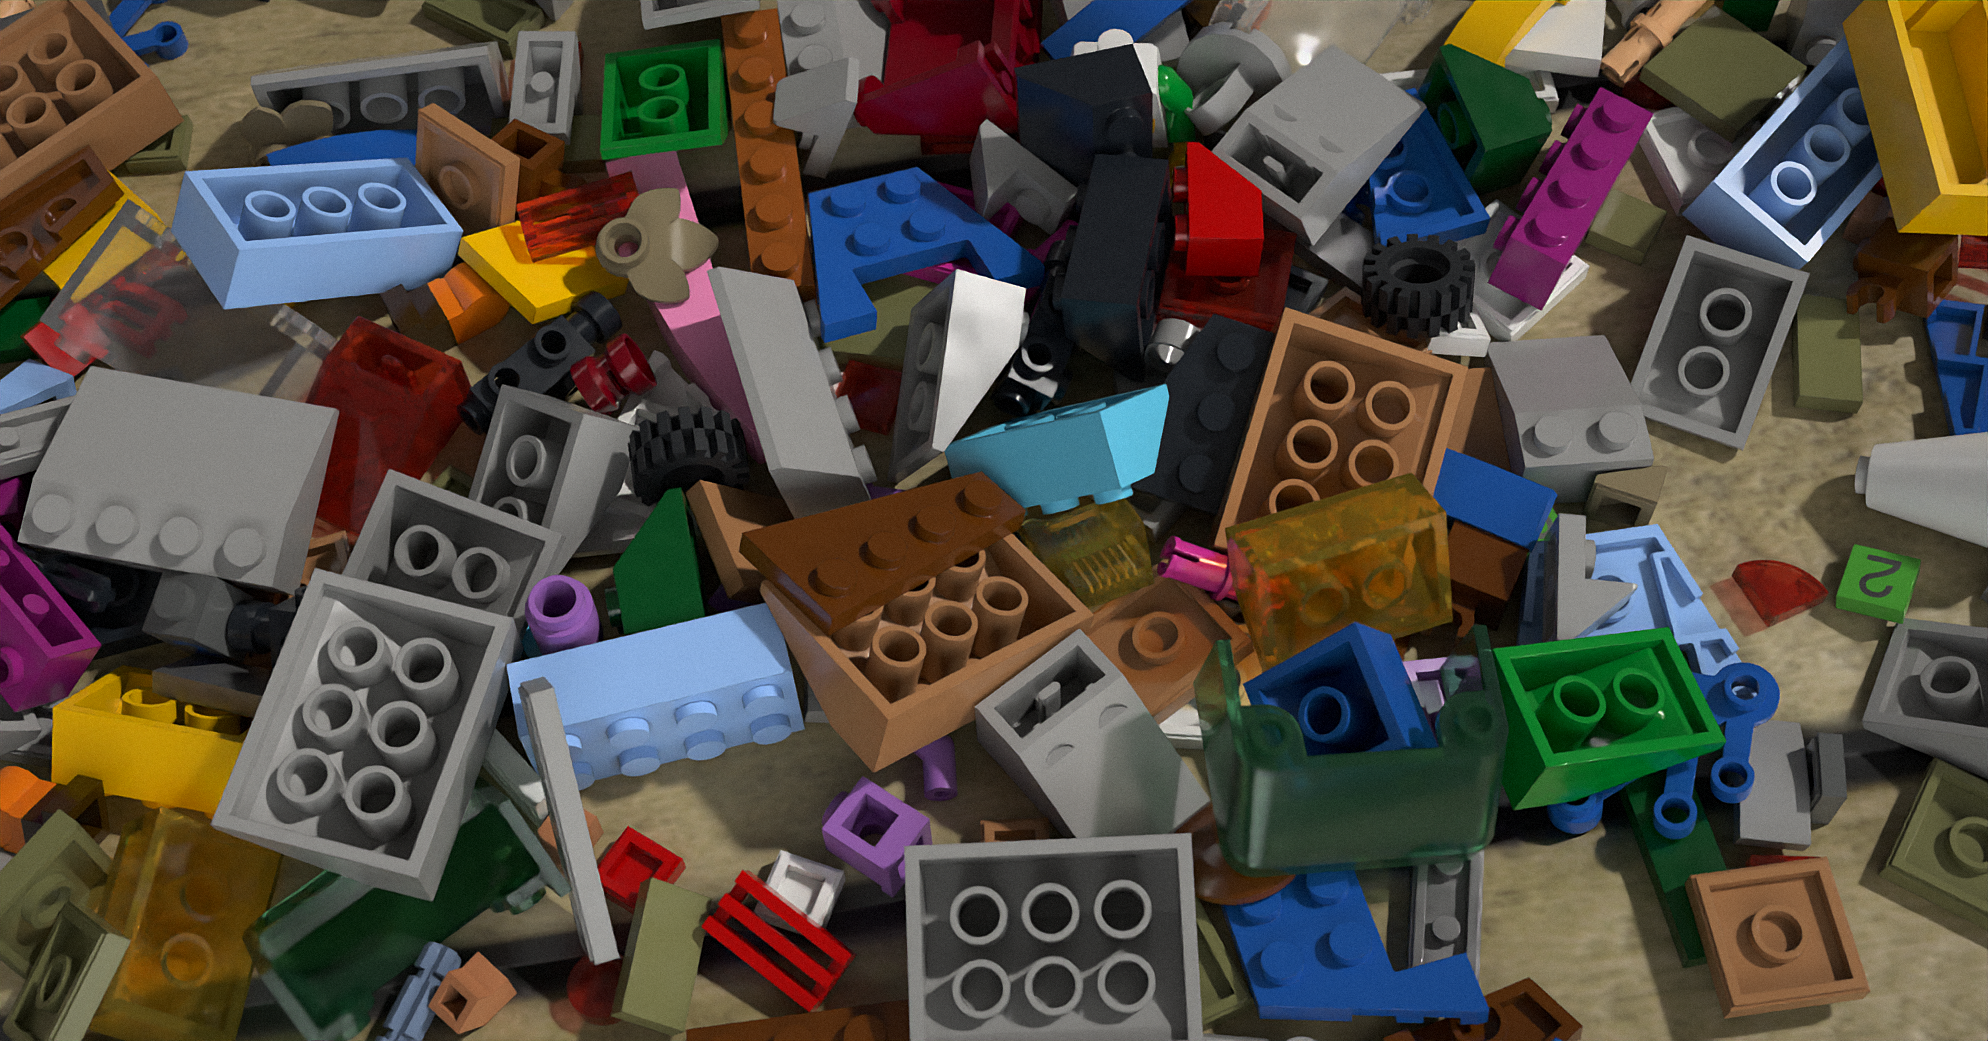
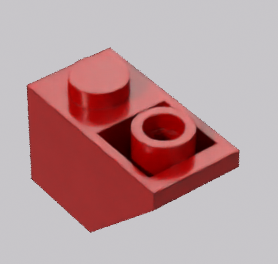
[1172,142,1264,277]

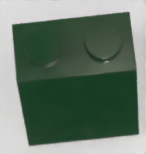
[1418,44,1553,196]
[605,487,711,636]

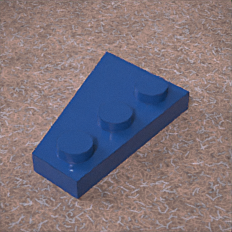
[1367,88,1491,247]

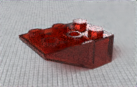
[305,316,472,537]

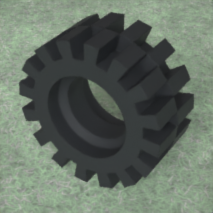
[1361,234,1476,339]
[628,406,750,507]

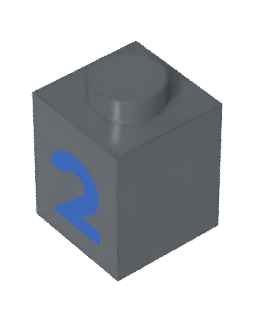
[142,569,260,663]

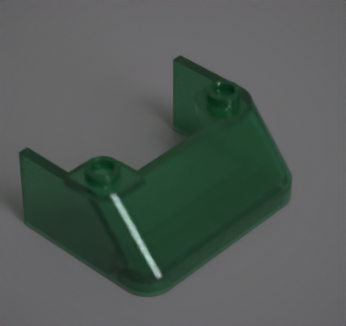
[1193,625,1508,877]
[242,775,573,1041]

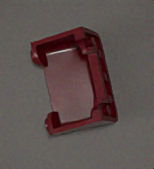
[853,0,1043,137]

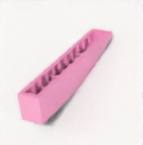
[600,151,766,464]

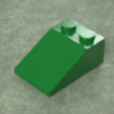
[600,39,732,160]
[1462,627,1727,810]

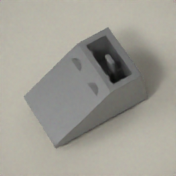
[1211,44,1426,246]
[975,628,1210,839]

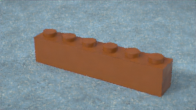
[721,8,819,309]

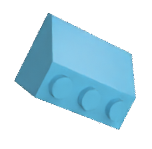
[944,384,1169,516]

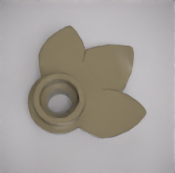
[241,100,337,167]
[595,188,719,304]

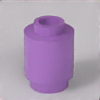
[525,575,604,655]

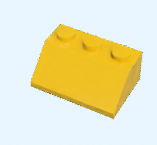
[51,665,254,819]

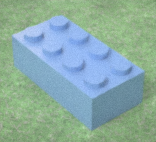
[1682,36,1883,270]
[171,157,463,310]
[506,603,805,791]

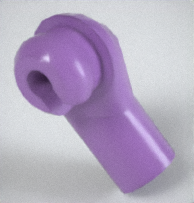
[914,734,958,801]

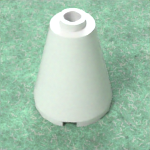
[1855,432,1988,548]

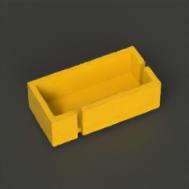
[1842,0,1988,236]

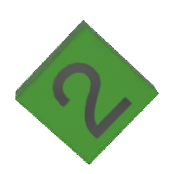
[1835,544,1921,624]

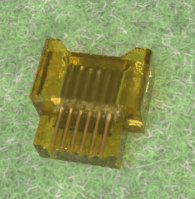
[1019,498,1155,609]

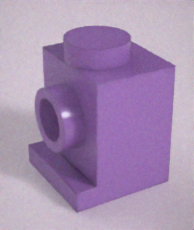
[822,776,933,898]

